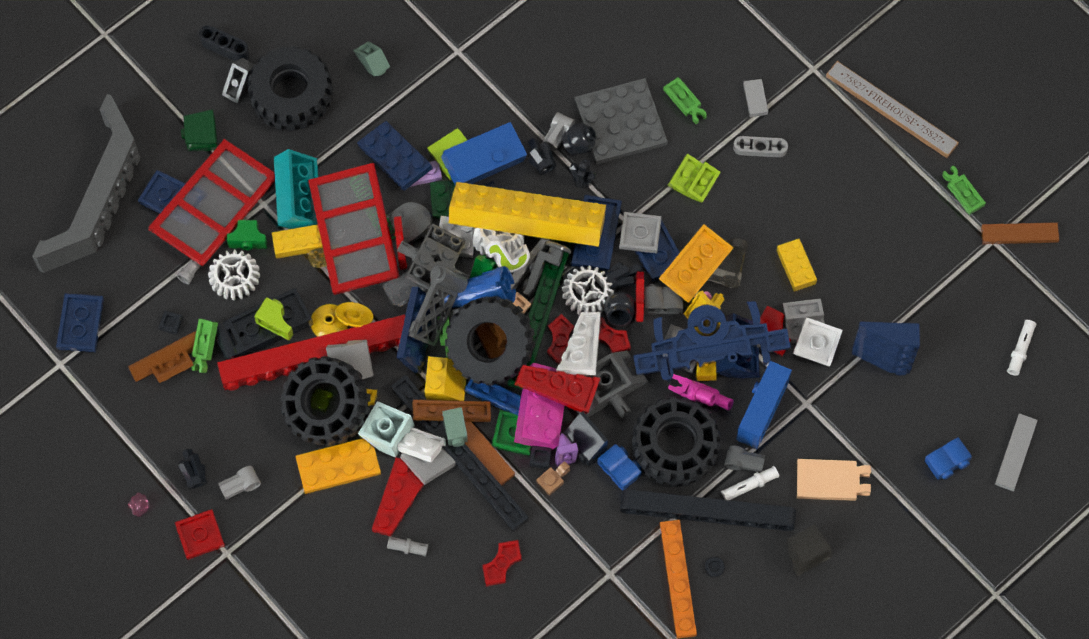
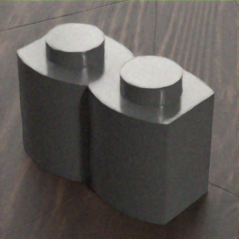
[644,284,683,315]

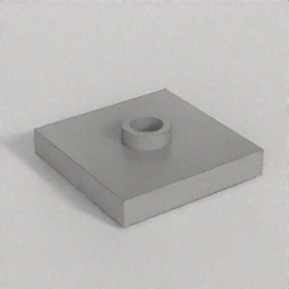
[619,212,662,253]
[400,447,456,485]

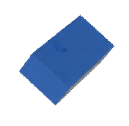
[441,122,527,185]
[736,361,792,450]

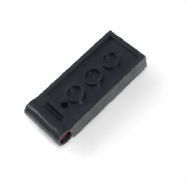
[215,288,313,360]

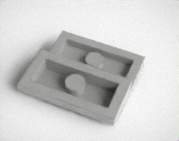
[783,298,825,343]
[326,340,374,379]

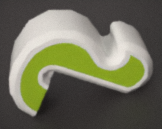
[483,235,530,273]

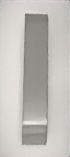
[733,136,788,157]

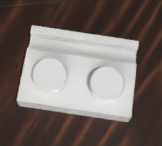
[397,428,446,463]

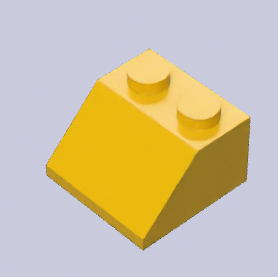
[425,356,466,401]

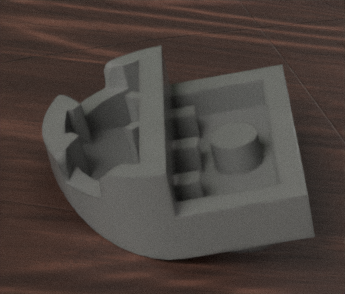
[387,202,433,245]

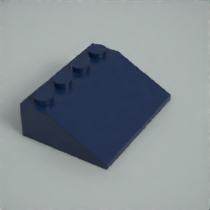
[852,322,920,376]

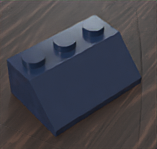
[716,313,759,378]

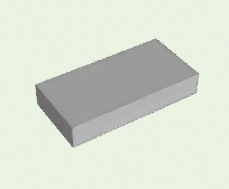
[743,79,768,117]

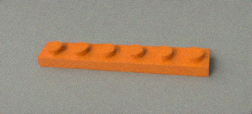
[660,520,697,639]

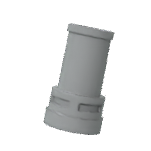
[177,259,201,284]

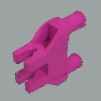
[668,374,734,411]

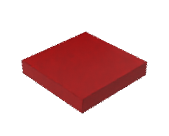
[175,509,225,560]

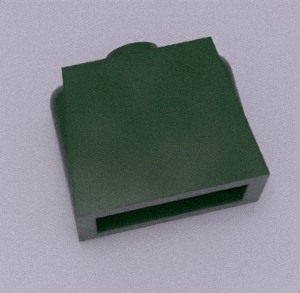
[181,109,218,151]

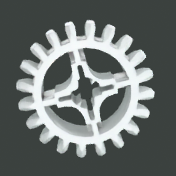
[473,228,524,258]
[208,249,260,300]
[562,265,614,315]

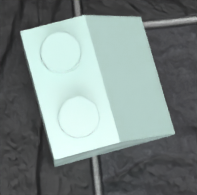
[358,401,415,458]

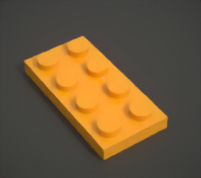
[659,224,734,303]
[295,438,381,494]

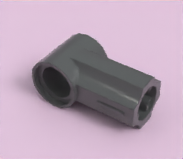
[724,446,765,473]

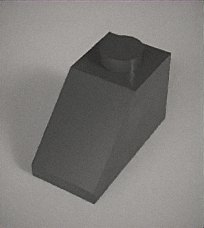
[222,58,255,103]

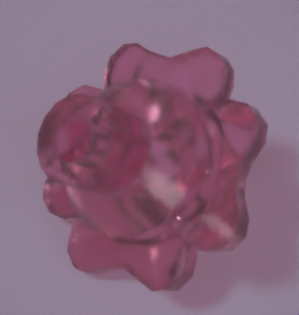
[128,493,149,517]

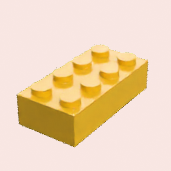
[272,225,323,259]
[776,239,817,291]

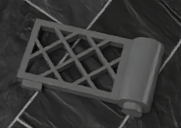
[408,265,468,347]

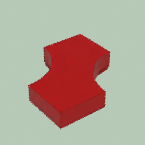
[394,216,407,270]
[635,272,644,322]
[760,305,791,356]
[547,314,575,365]
[599,317,631,353]
[483,540,522,586]

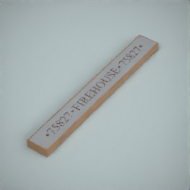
[826,61,959,158]

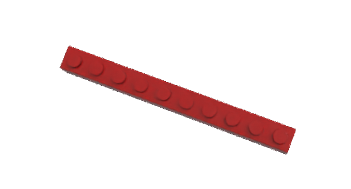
[217,314,405,391]

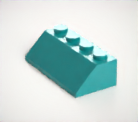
[274,149,318,229]

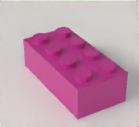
[514,363,564,450]

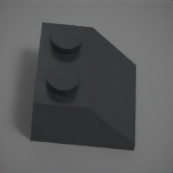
[564,411,608,466]

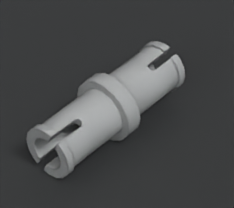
[387,536,428,557]

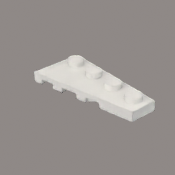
[556,312,601,375]

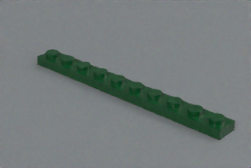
[508,240,572,389]

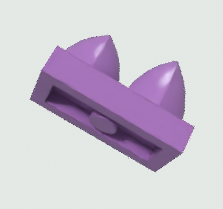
[555,433,578,467]

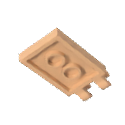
[797,459,871,501]

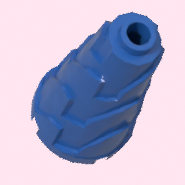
[444,266,516,308]

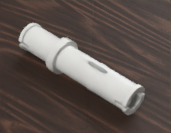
[1007,320,1036,376]
[721,466,779,500]

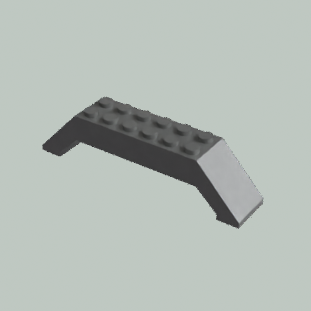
[32,94,140,273]

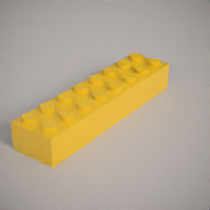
[449,182,606,247]

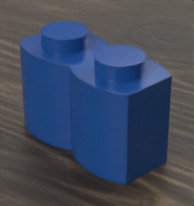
[925,437,972,480]
[597,444,642,490]

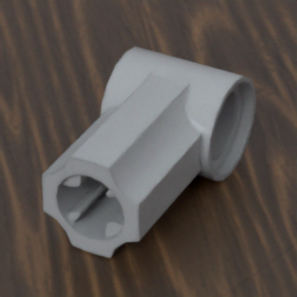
[543,112,575,151]
[218,466,261,499]

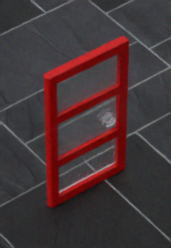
[148,139,275,266]
[308,163,400,295]

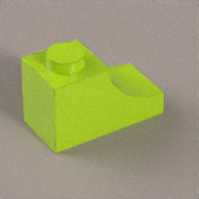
[255,297,293,340]

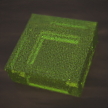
[311,388,333,413]

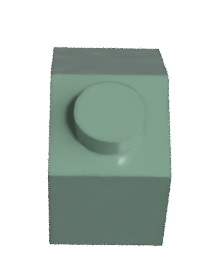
[353,41,390,76]
[442,407,468,447]

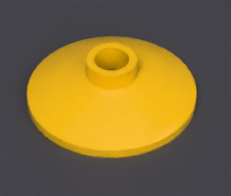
[335,302,373,327]
[311,304,348,337]

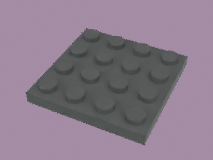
[575,78,668,164]

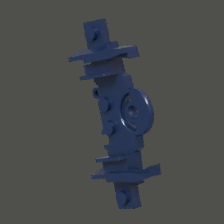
[633,301,791,382]

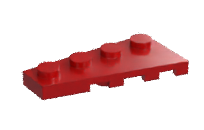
[515,365,600,414]
[372,457,424,536]

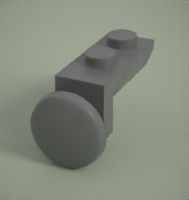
[522,241,571,296]

